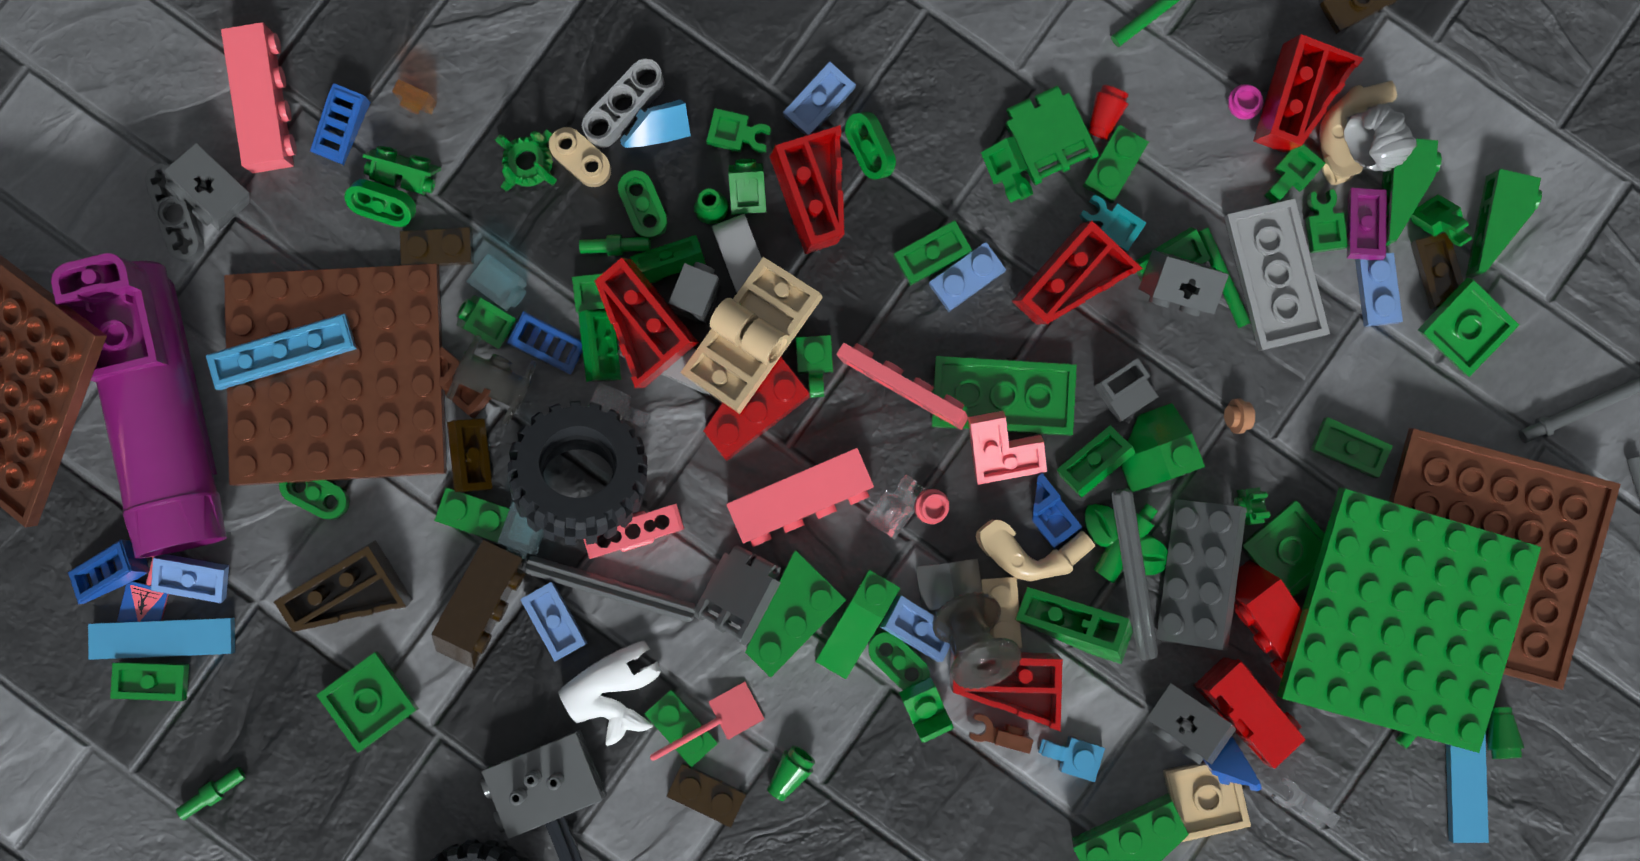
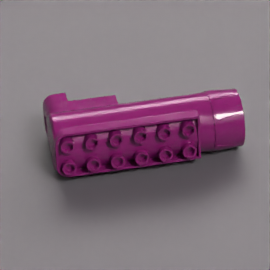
[51,253,227,558]

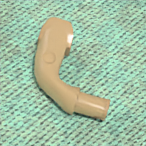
[1319,81,1397,185]
[976,519,1095,581]

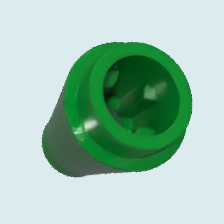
[694,189,729,224]
[1487,707,1525,759]
[767,746,815,801]

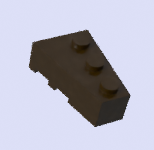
[274,540,413,632]
[431,540,525,669]

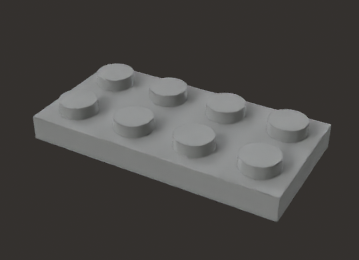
[1224,199,1330,351]

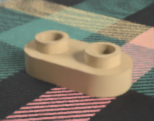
[549,127,611,187]

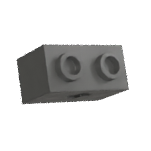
[164,143,250,230]
[1139,249,1229,317]
[668,262,722,326]
[1146,683,1236,765]

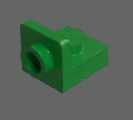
[728,159,766,214]
[456,295,517,349]
[899,677,954,743]

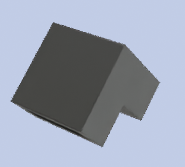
[1094,358,1158,423]
[916,558,984,610]

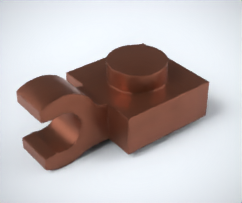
[968,713,1033,754]

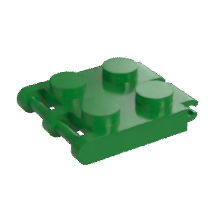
[1005,85,1098,186]

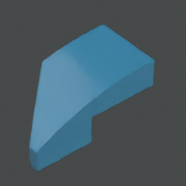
[621,100,691,148]

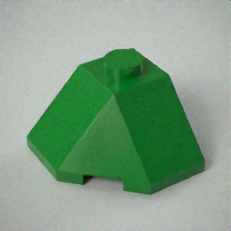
[1120,403,1205,492]

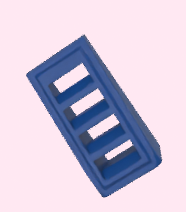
[310,83,371,165]
[506,311,583,375]
[68,539,150,604]

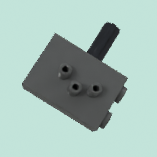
[480,729,607,861]

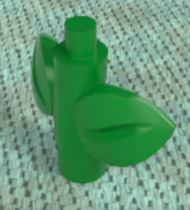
[1085,503,1168,584]

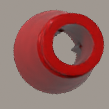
[1088,85,1129,140]

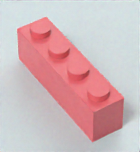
[221,22,297,173]
[726,448,874,547]

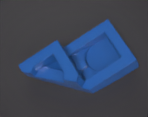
[1032,473,1082,550]
[1203,736,1262,791]

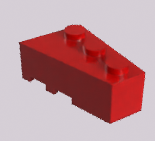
[1253,34,1364,153]
[770,125,845,254]
[1012,221,1143,325]
[595,257,699,388]
[703,357,810,461]
[1234,560,1302,679]
[950,650,1063,732]
[1193,657,1306,769]

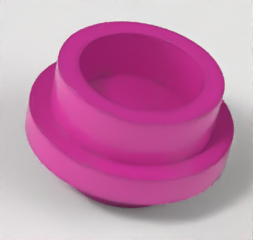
[1228,84,1263,120]

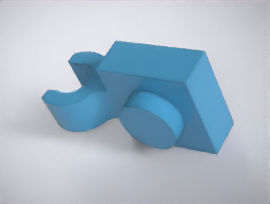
[1038,736,1105,782]

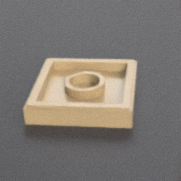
[1163,761,1251,842]

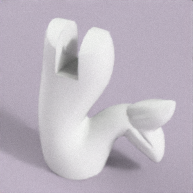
[558,641,661,746]

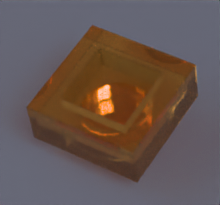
[392,79,437,115]

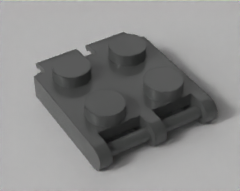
[694,545,781,645]

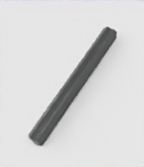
[1111,488,1158,660]
[525,556,696,622]

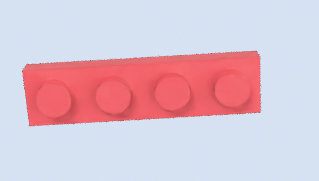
[836,342,968,430]

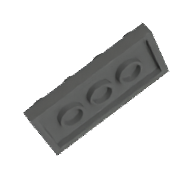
[1156,499,1247,651]

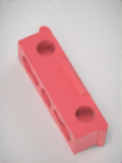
[583,503,685,559]

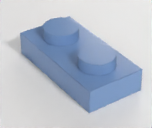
[783,62,856,136]
[929,242,1006,312]
[1355,253,1403,327]
[151,554,229,603]
[520,582,587,662]
[880,595,958,662]

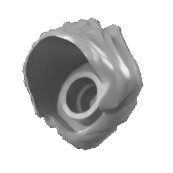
[1344,104,1417,171]

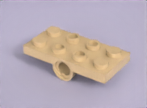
[680,257,823,414]

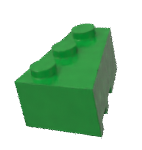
[745,550,846,678]
[1072,793,1189,861]

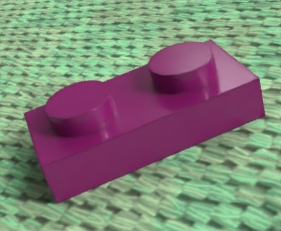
[1347,188,1387,260]

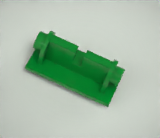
[363,146,442,195]

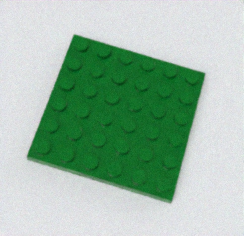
[1277,487,1541,753]

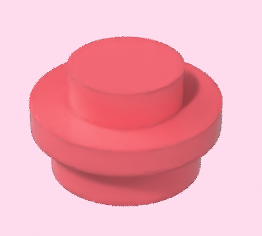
[914,489,949,524]

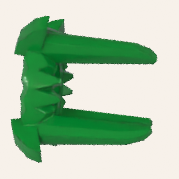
[495,129,557,191]

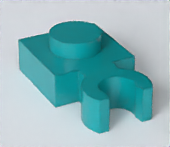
[1079,195,1146,253]

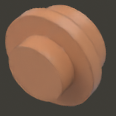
[1224,399,1255,434]

